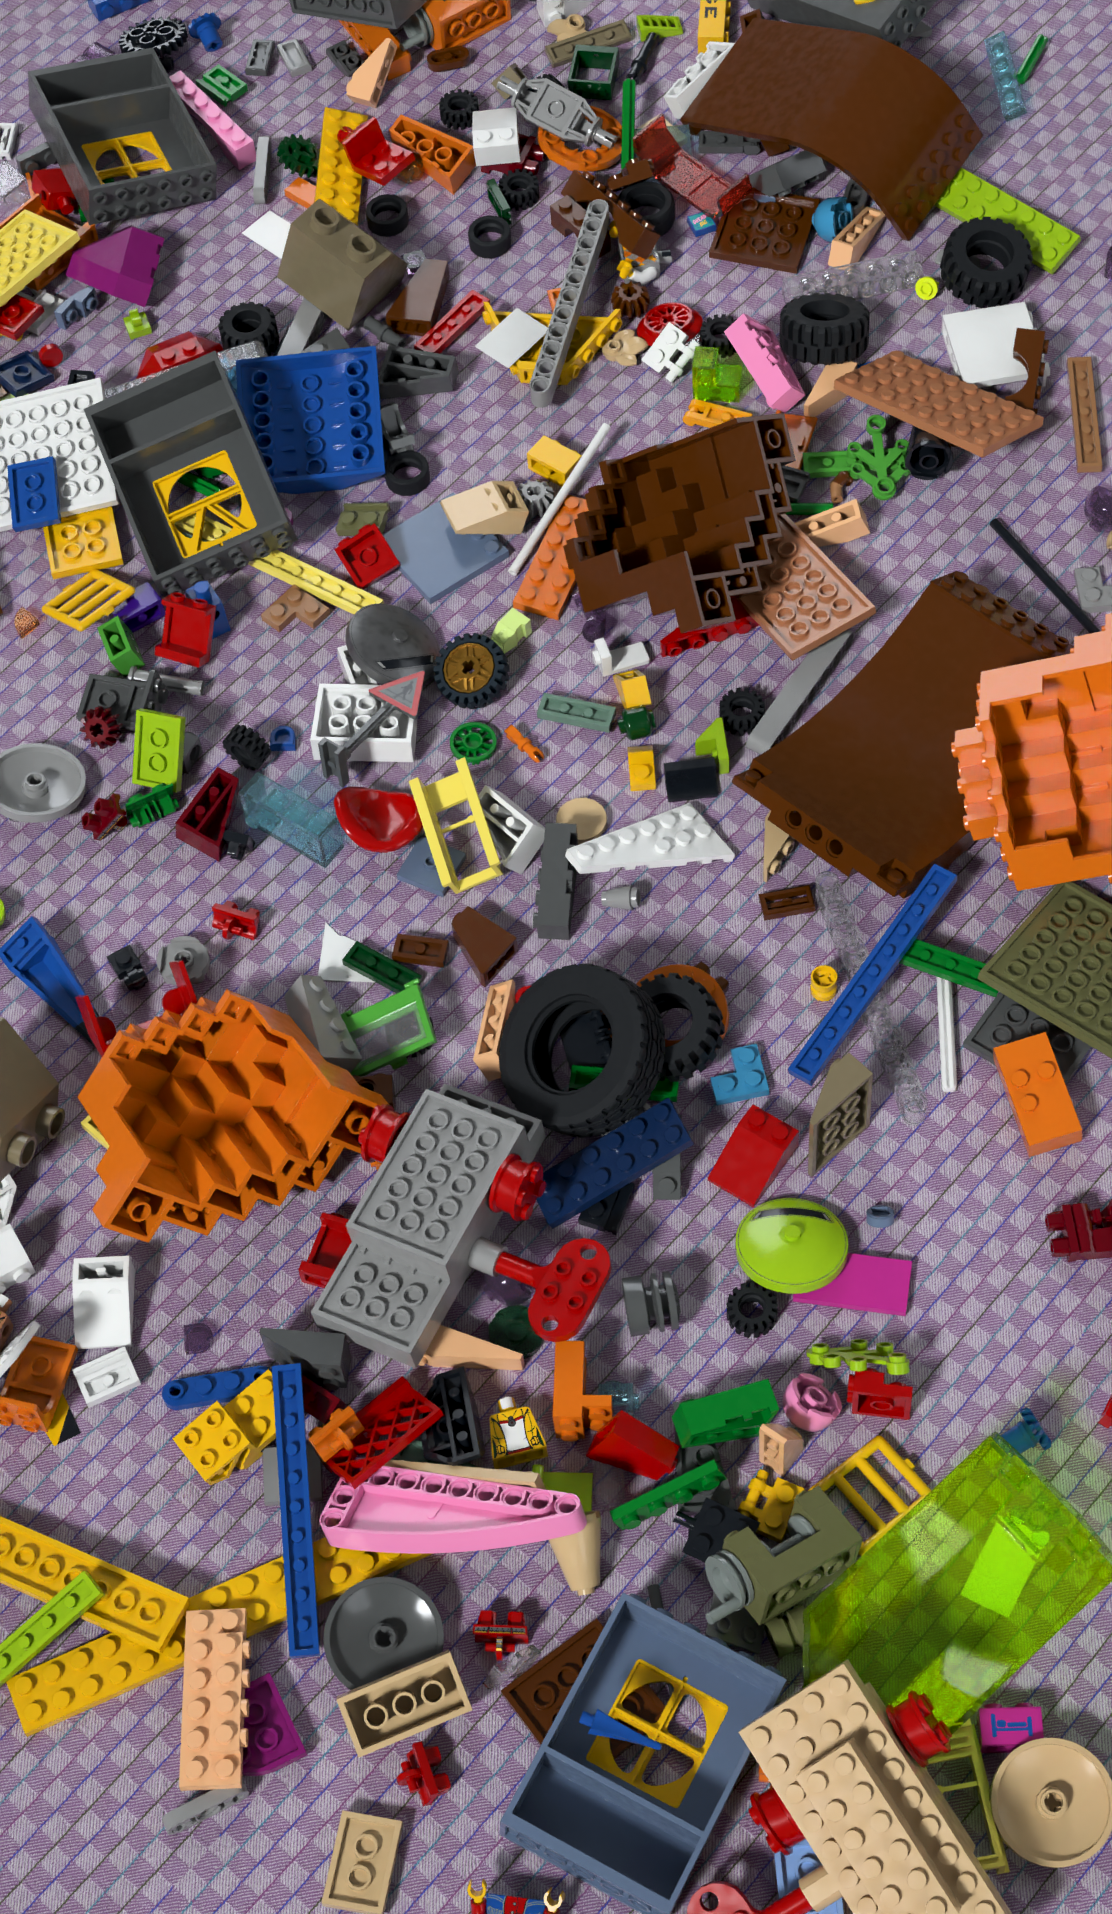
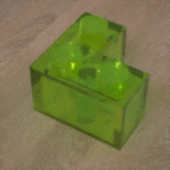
[692,346,742,403]

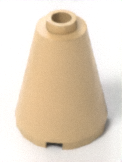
[548,1510,601,1596]

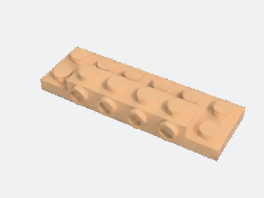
[179,1608,251,1791]

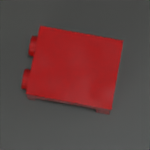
[155,592,216,668]
[298,1213,352,1288]

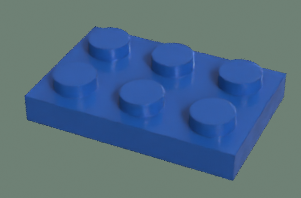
[7,456,61,532]

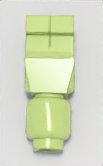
[491,608,532,654]

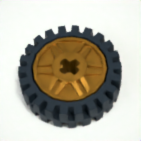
[434,633,510,709]

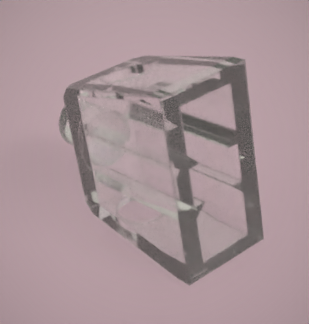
[0,160,31,211]

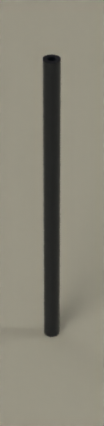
[990,518,1101,633]

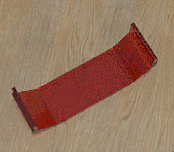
[632,113,753,219]

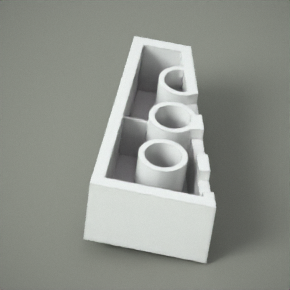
[664,41,735,119]

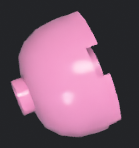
[782,1373,842,1432]

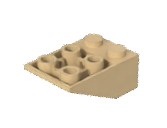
[440,481,529,535]

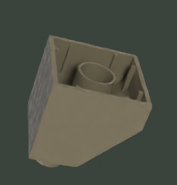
[277,199,408,331]
[0,1017,65,1182]

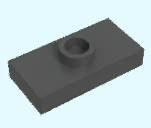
[245,39,275,76]

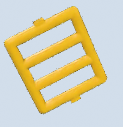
[42,569,135,632]
[808,1435,936,1556]

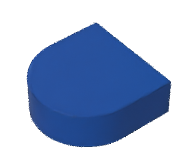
[270,726,296,751]

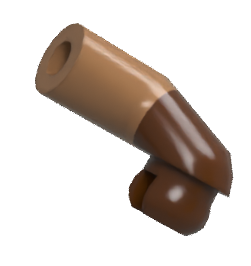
[830,471,854,503]

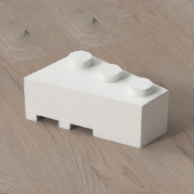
[478,785,545,874]

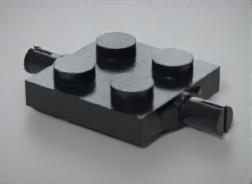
[673,1497,760,1563]

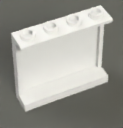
[941,302,1050,388]

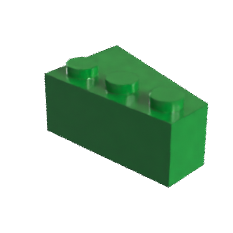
[672,1379,780,1448]

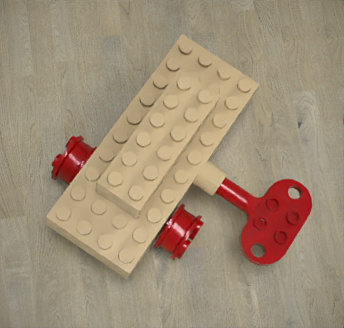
[687,1659,1012,1914]

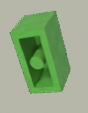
[97,616,145,677]

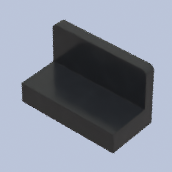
[664,757,718,802]

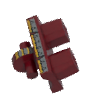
[81,793,127,841]

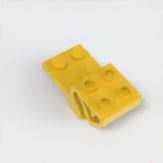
[173,1369,276,1485]

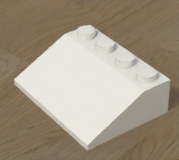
[310,684,417,762]

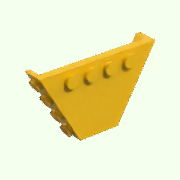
[482,302,622,385]

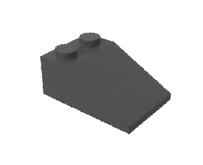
[259,1328,352,1390]

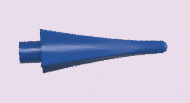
[579,1709,662,1750]

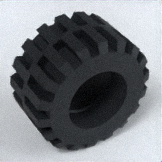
[218,302,279,361]

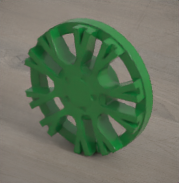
[449,722,497,765]

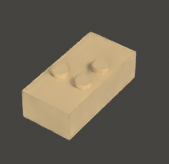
[336,1650,473,1758]

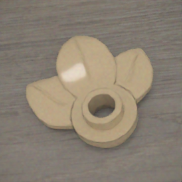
[547,14,587,42]
[602,329,648,366]

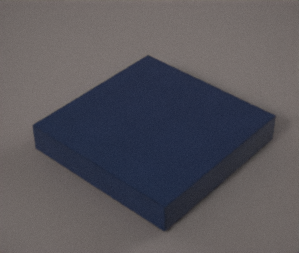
[0,350,55,397]

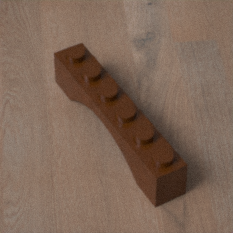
[561,170,660,260]

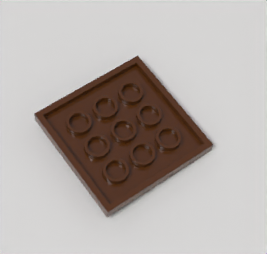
[709,184,820,274]
[501,1618,665,1760]

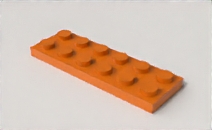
[513,495,589,620]

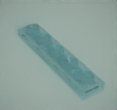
[984,31,1027,122]

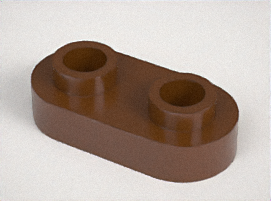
[427,46,470,72]

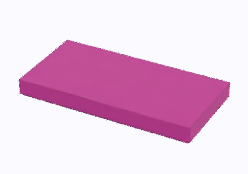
[793,1253,912,1316]

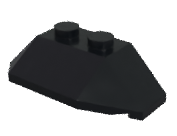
[419,1366,486,1466]

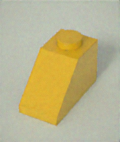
[613,669,652,709]

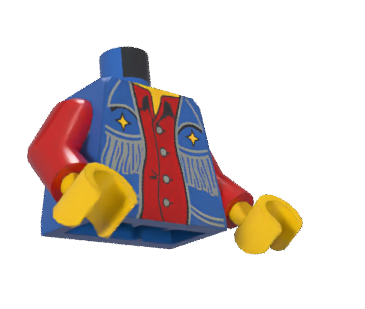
[467,1879,565,1914]

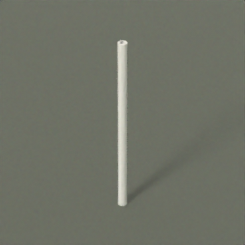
[508,423,611,576]

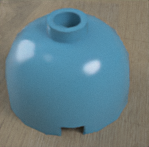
[812,197,853,243]

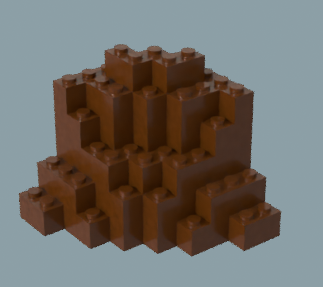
[563,413,796,633]

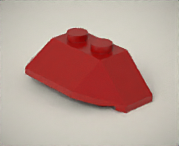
[136,331,230,384]

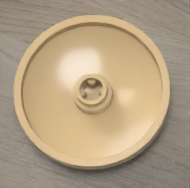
[989,1738,1112,1868]

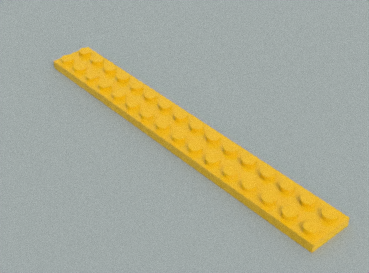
[6,1537,434,1737]

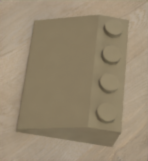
[808,1053,873,1177]

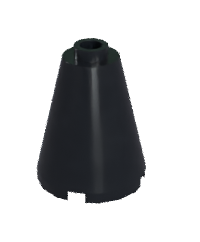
[904,426,953,480]

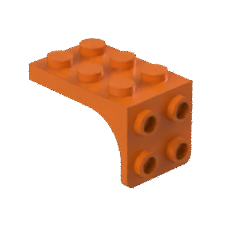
[0,1336,78,1433]

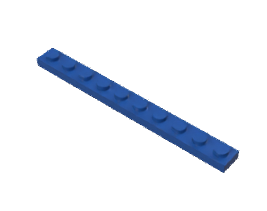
[788,864,958,1086]
[272,1363,320,1659]

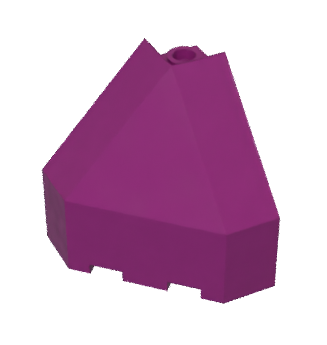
[66,225,165,307]

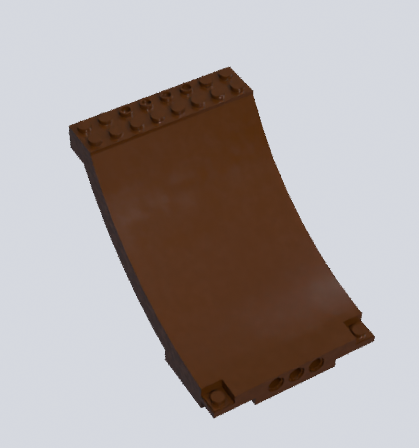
[732,571,1074,899]

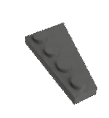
[673,1402,737,1516]

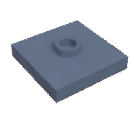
[397,835,467,897]

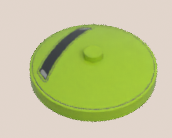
[735,1198,848,1294]

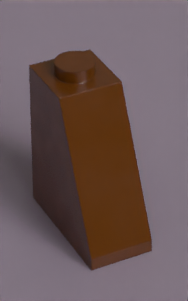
[451,906,518,987]

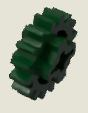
[277,134,320,178]

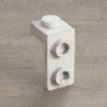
[591,637,650,677]

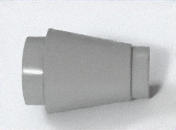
[601,885,641,911]

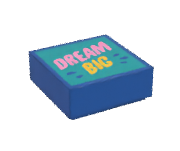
[687,210,716,237]

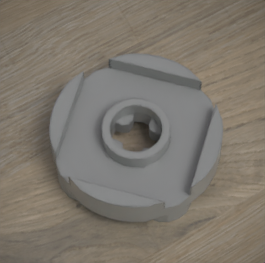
[157,936,210,986]

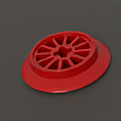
[637,302,703,346]

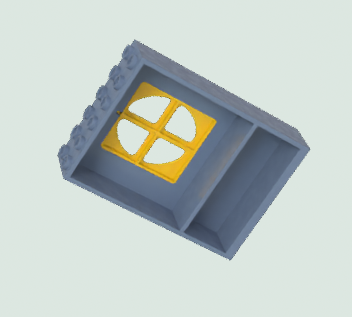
[499,1593,787,1914]

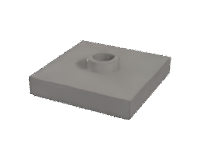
[263,1444,323,1506]

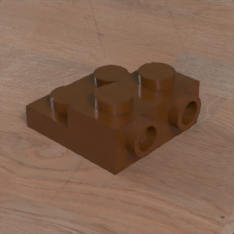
[605,157,655,193]

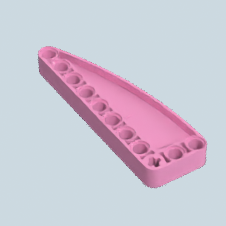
[319,1466,587,1554]

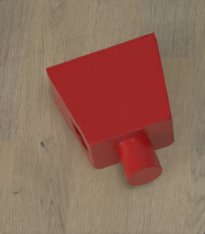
[31,168,78,215]

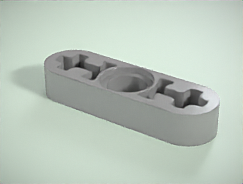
[162,1779,249,1835]

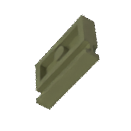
[335,503,391,536]

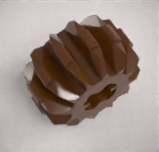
[611,281,650,319]

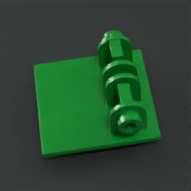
[125,783,180,828]

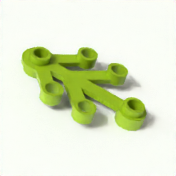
[806,1339,910,1375]

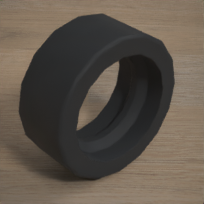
[365,194,409,237]
[468,215,512,259]
[385,450,430,496]

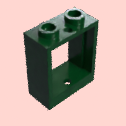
[568,44,619,101]

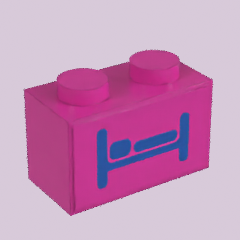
[977,1703,1044,1754]

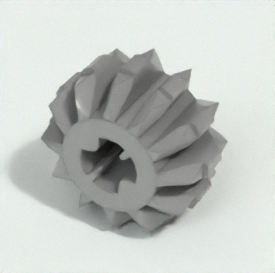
[518,478,555,519]

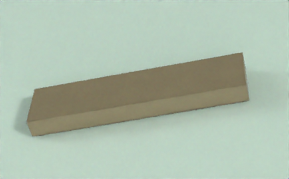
[544,19,632,68]

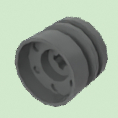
[621,1271,681,1337]

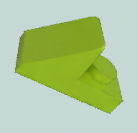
[695,717,729,774]

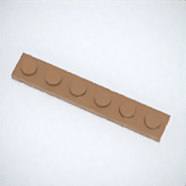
[1067,357,1102,473]

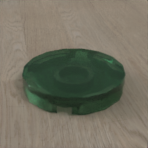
[488,1305,544,1359]

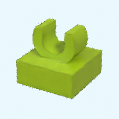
[123,308,152,340]

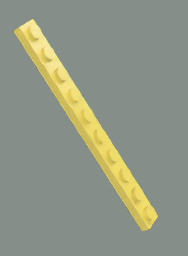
[174,513,384,614]

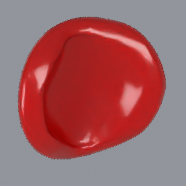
[334,786,423,853]

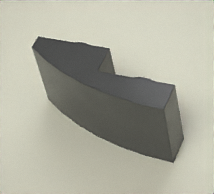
[326,40,364,77]

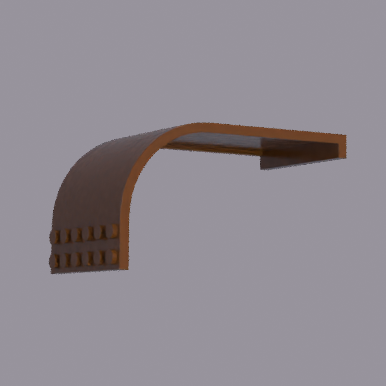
[680,18,983,241]

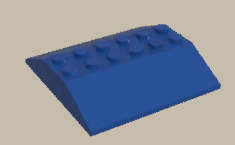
[236,346,385,494]

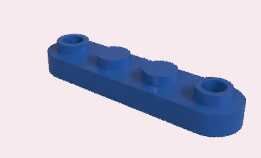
[162,1366,272,1410]

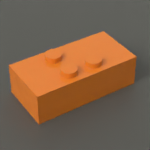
[993,1032,1082,1157]

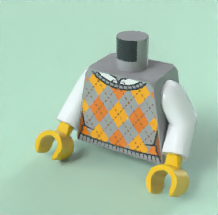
[609,220,672,285]

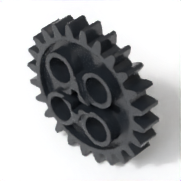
[118,16,188,58]

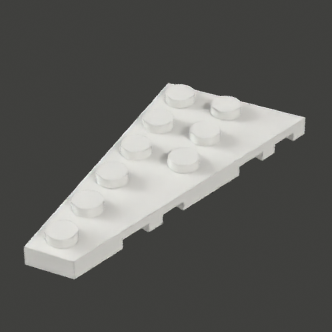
[565,803,735,874]

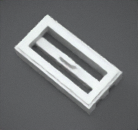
[0,123,18,160]

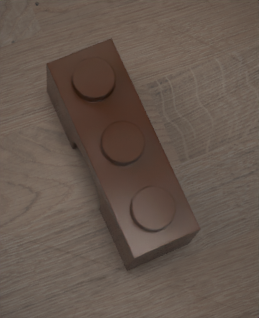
[550,195,611,259]

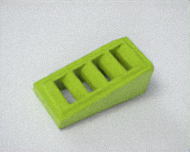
[636,15,683,42]

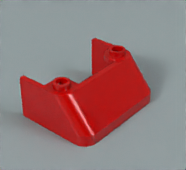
[75,960,198,1057]

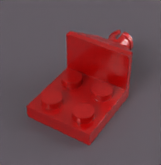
[337,117,415,186]

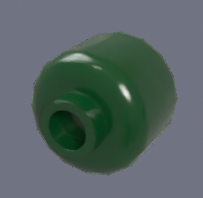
[617,705,656,741]

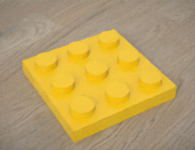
[43,506,124,580]

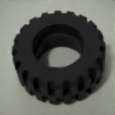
[940,217,1033,308]
[780,293,870,365]
[640,973,725,1082]

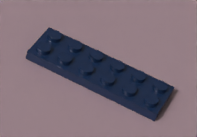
[536,1097,694,1229]

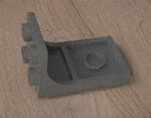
[76,669,168,731]

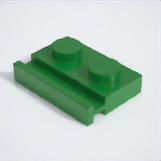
[195,64,248,107]

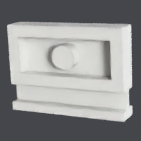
[72,1346,141,1408]

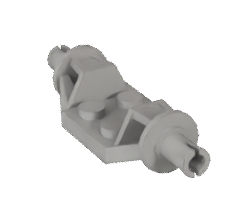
[496,75,618,149]

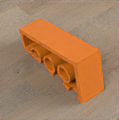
[389,114,476,195]

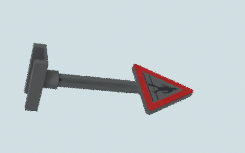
[318,671,425,787]

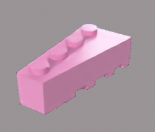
[724,313,805,413]

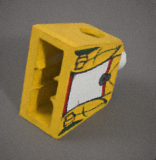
[489,1397,548,1469]

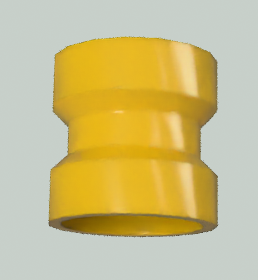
[810,965,838,1002]

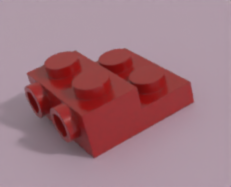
[334,523,401,590]
[847,1368,913,1420]

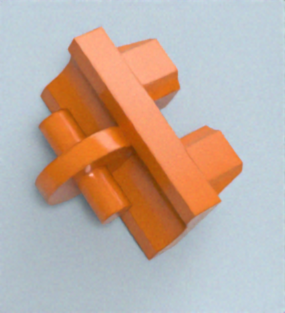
[308,1406,365,1462]

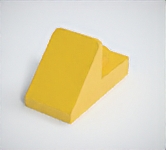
[627,745,656,791]

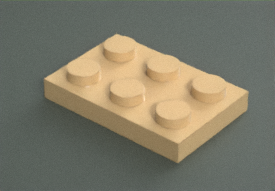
[321,1810,403,1914]

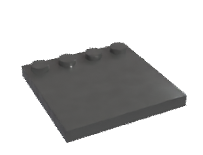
[963,992,1093,1086]

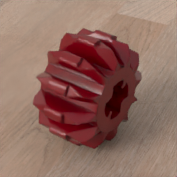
[79,706,123,749]

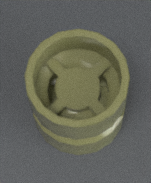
[763,1605,818,1658]

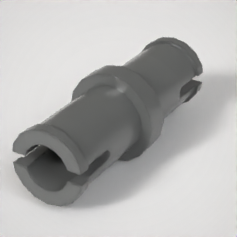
[363,315,407,348]

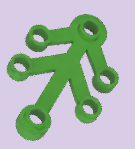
[847,414,911,500]

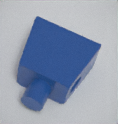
[185,580,231,639]

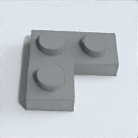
[1074,567,1112,613]

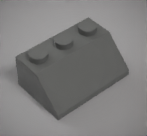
[744,150,827,197]

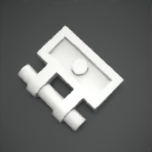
[641,322,700,383]

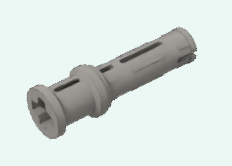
[128,666,205,696]

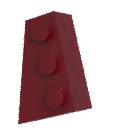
[175,767,239,861]

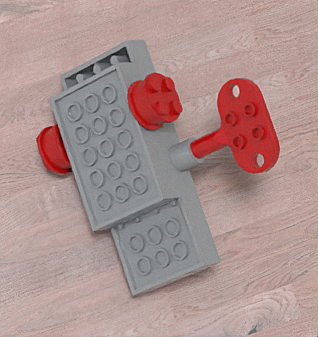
[311,1083,612,1368]

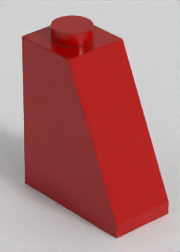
[586,1410,680,1480]

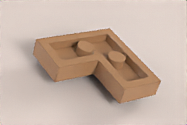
[261,584,330,632]

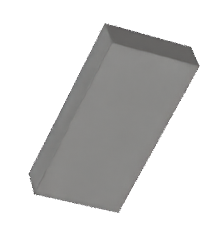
[277,39,312,78]

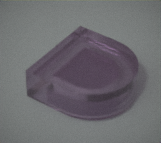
[184,1323,214,1355]

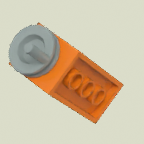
[399,0,511,52]

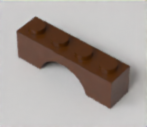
[1005,328,1049,414]

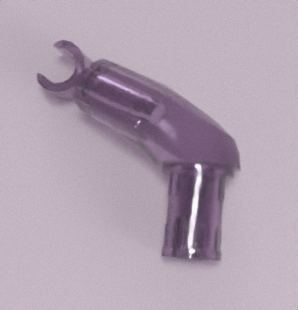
[572,592,606,643]

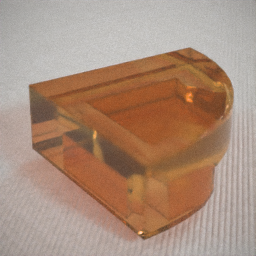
[14,607,40,639]

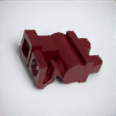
[481,133,546,176]
[1045,1199,1112,1262]

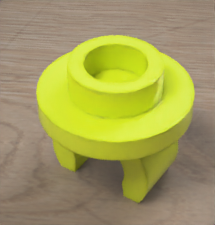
[915,276,939,300]

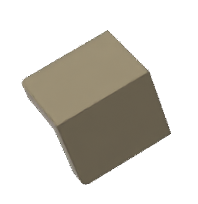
[491,63,528,99]

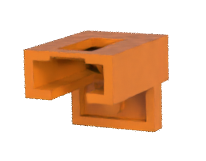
[553,1341,614,1442]

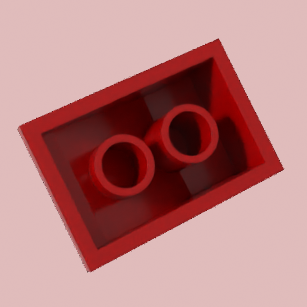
[707,1104,799,1208]

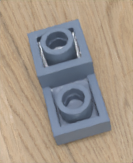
[54,286,99,330]

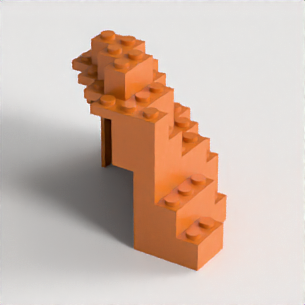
[951,613,1112,891]
[78,989,389,1243]

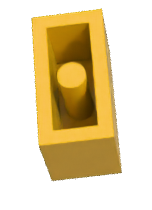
[527,435,582,487]

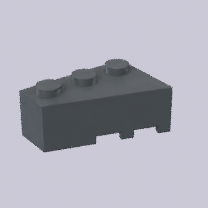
[378,345,459,400]

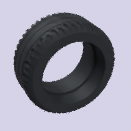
[618,182,675,237]

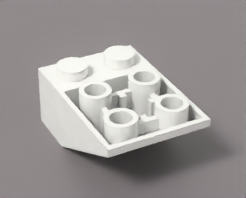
[72,1256,135,1349]

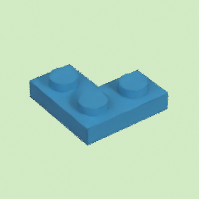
[710,1044,769,1106]

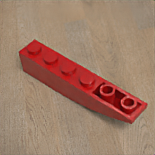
[660,599,759,658]

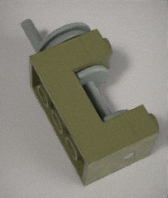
[705,1486,863,1626]

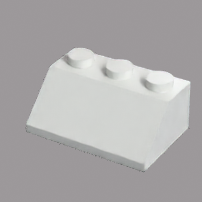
[0,1223,36,1294]

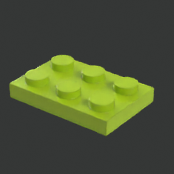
[132,708,186,792]

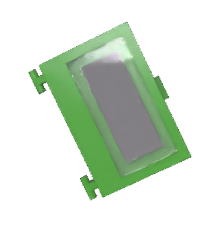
[341,978,437,1077]

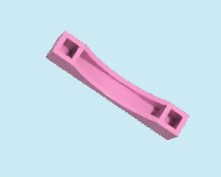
[169,70,256,170]

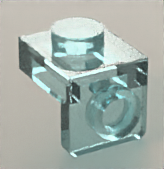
[598,1380,640,1417]

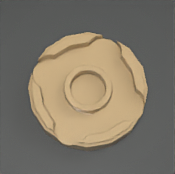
[556,798,607,845]

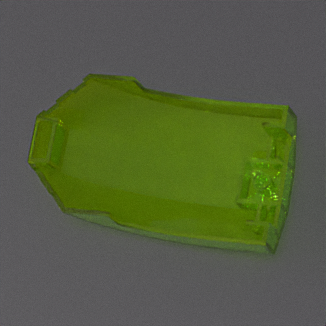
[802,1431,1112,1734]

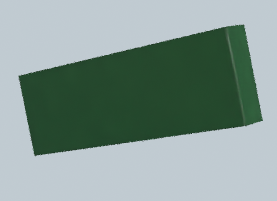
[342,941,423,993]

